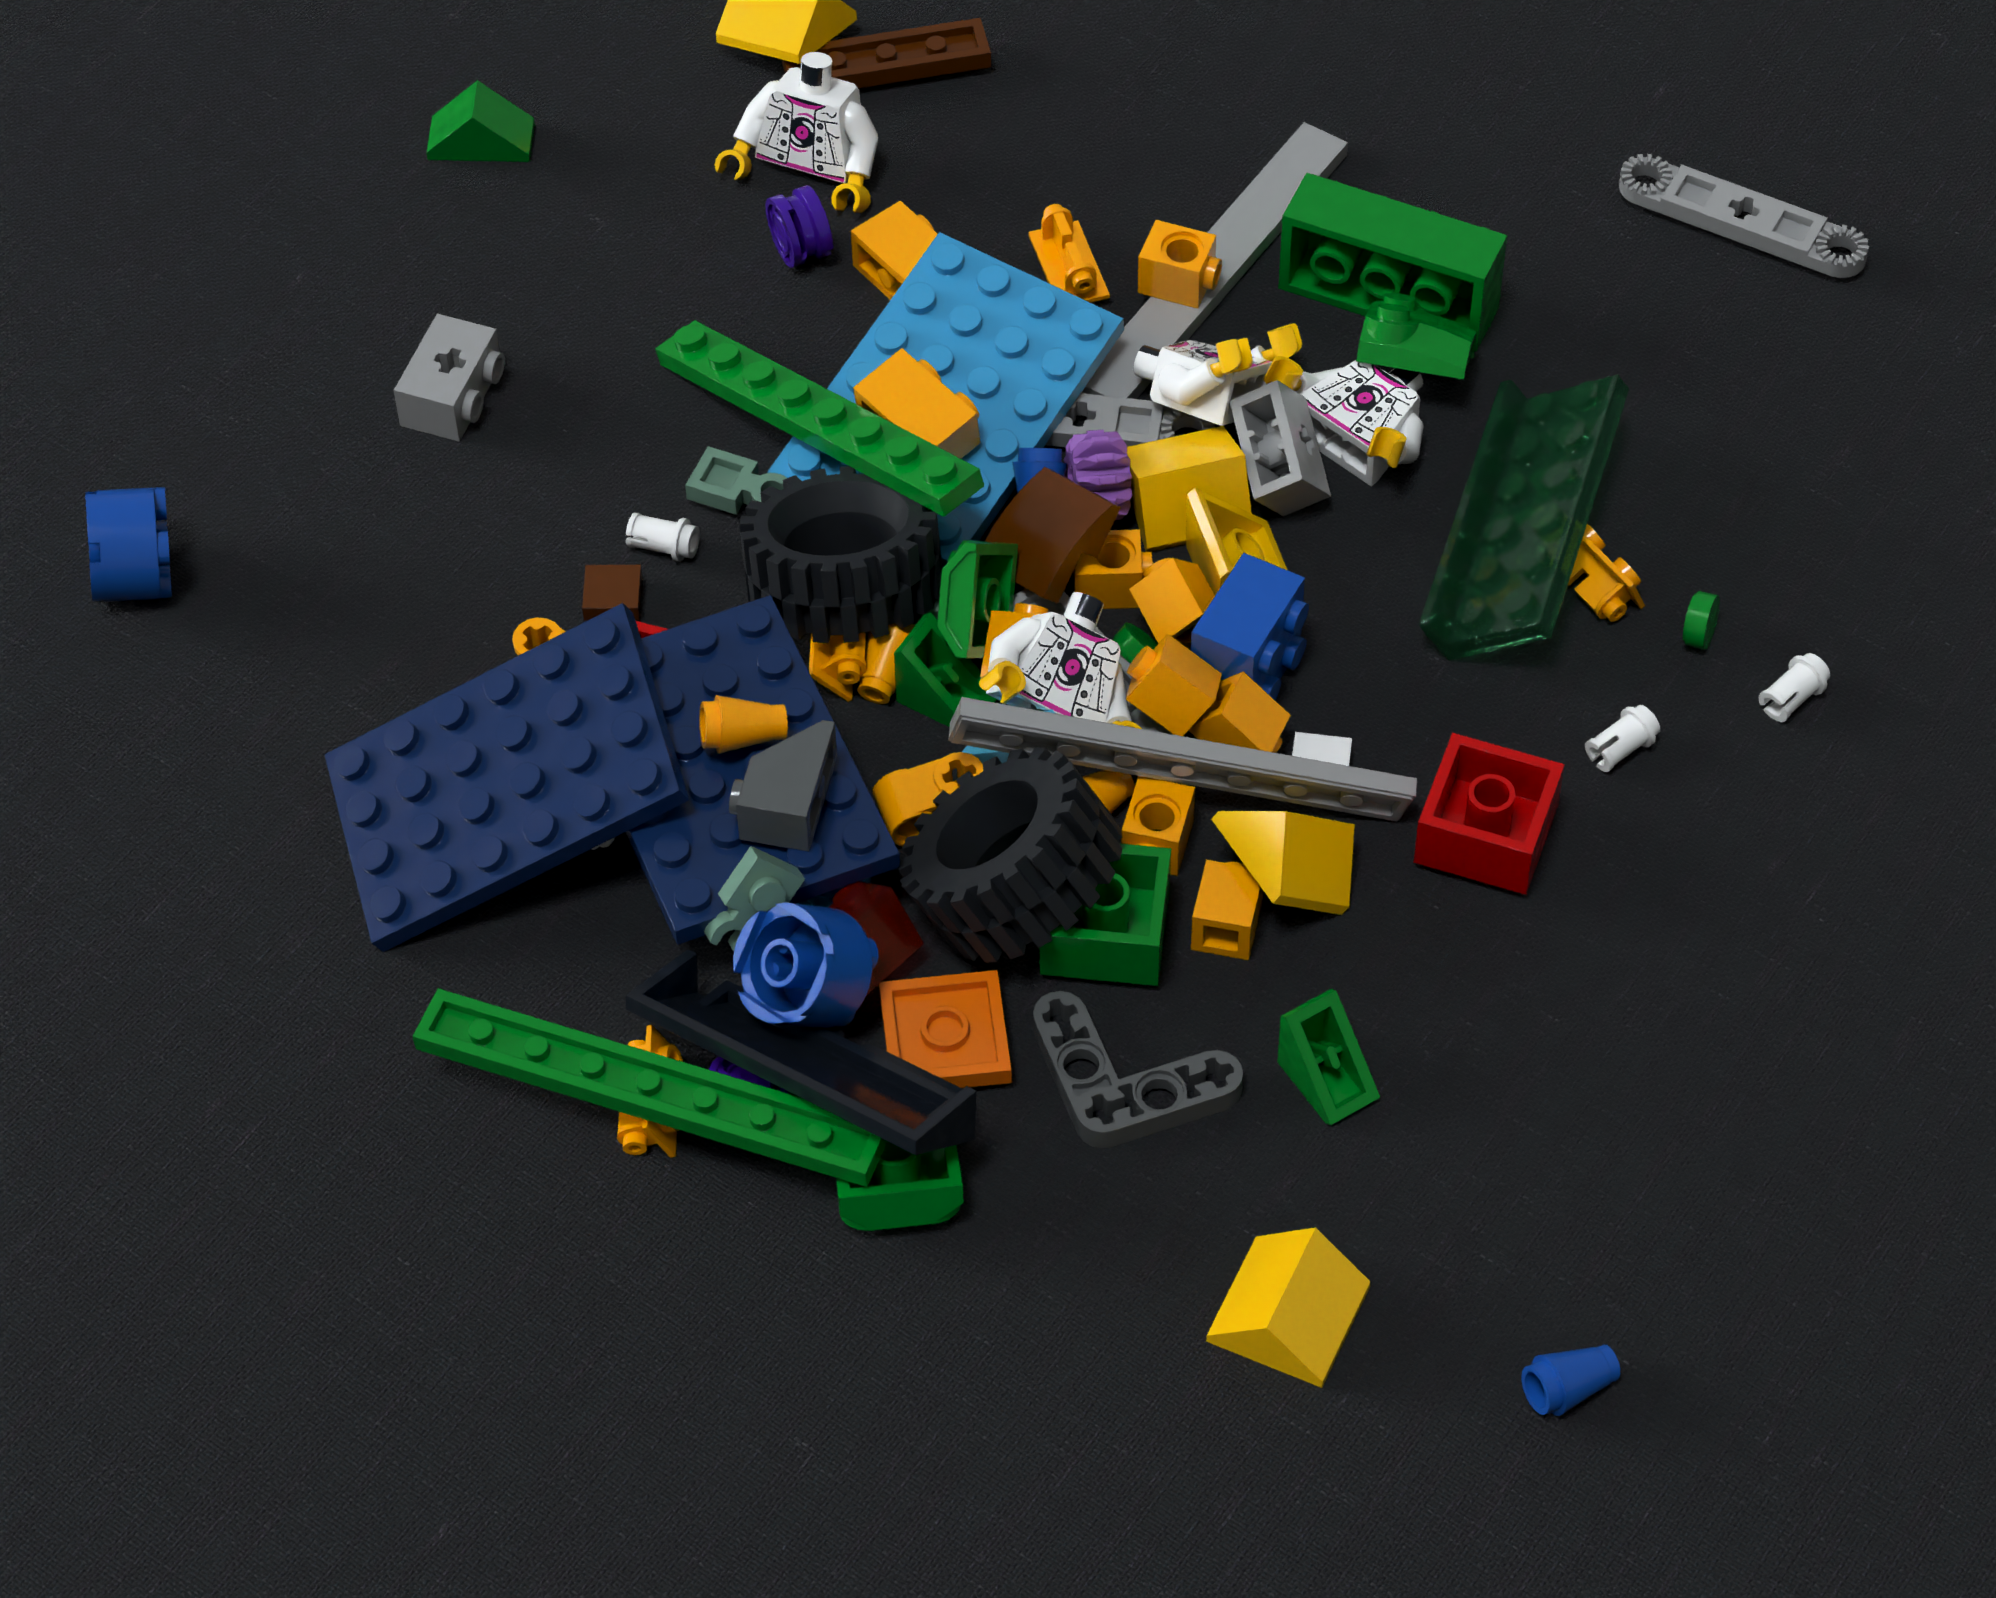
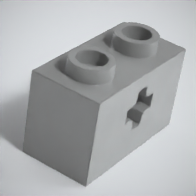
[393,313,505,442]
[1229,380,1331,516]

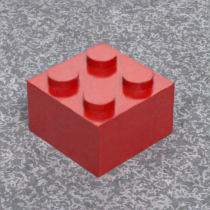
[1414,733,1565,895]

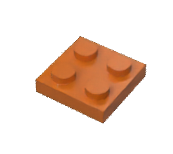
[879,970,1012,1088]

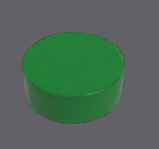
[1683,591,1720,650]
[1112,622,1158,664]

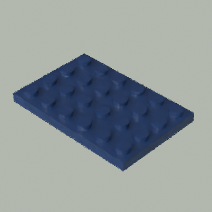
[626,595,900,945]
[324,603,690,952]

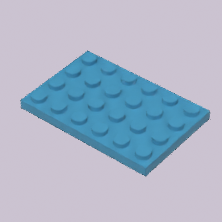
[767,232,1124,568]

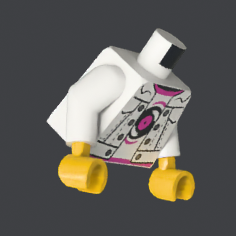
[715,52,878,213]
[1134,323,1302,426]
[1263,356,1424,487]
[979,592,1142,729]

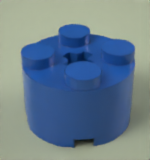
[85,487,172,602]
[733,902,879,1028]

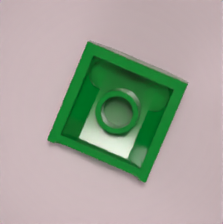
[1356,293,1477,380]
[937,540,1018,658]
[835,1142,964,1231]

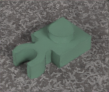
[685,446,787,515]
[704,846,805,951]

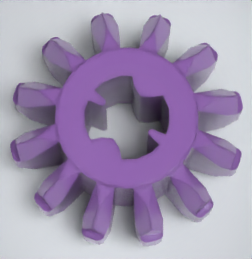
[1063,429,1133,520]

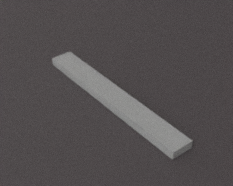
[1081,122,1348,399]
[948,697,1417,822]

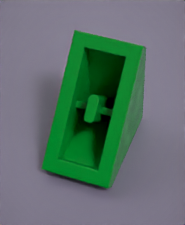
[426,80,535,162]
[894,612,997,727]
[1277,989,1381,1125]

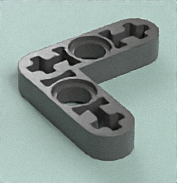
[1033,991,1243,1148]

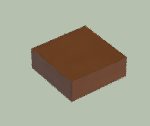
[582,564,642,621]

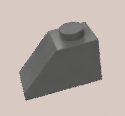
[729,720,837,852]

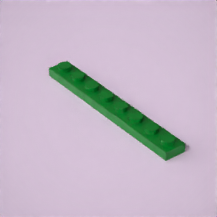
[655,320,984,517]
[412,988,888,1187]

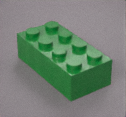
[1278,173,1507,352]

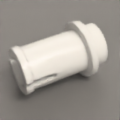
[626,512,700,562]
[1758,653,1830,722]
[1585,705,1660,772]

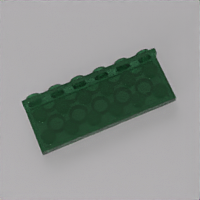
[1419,374,1629,661]

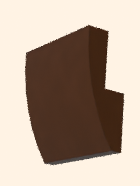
[984,467,1121,603]

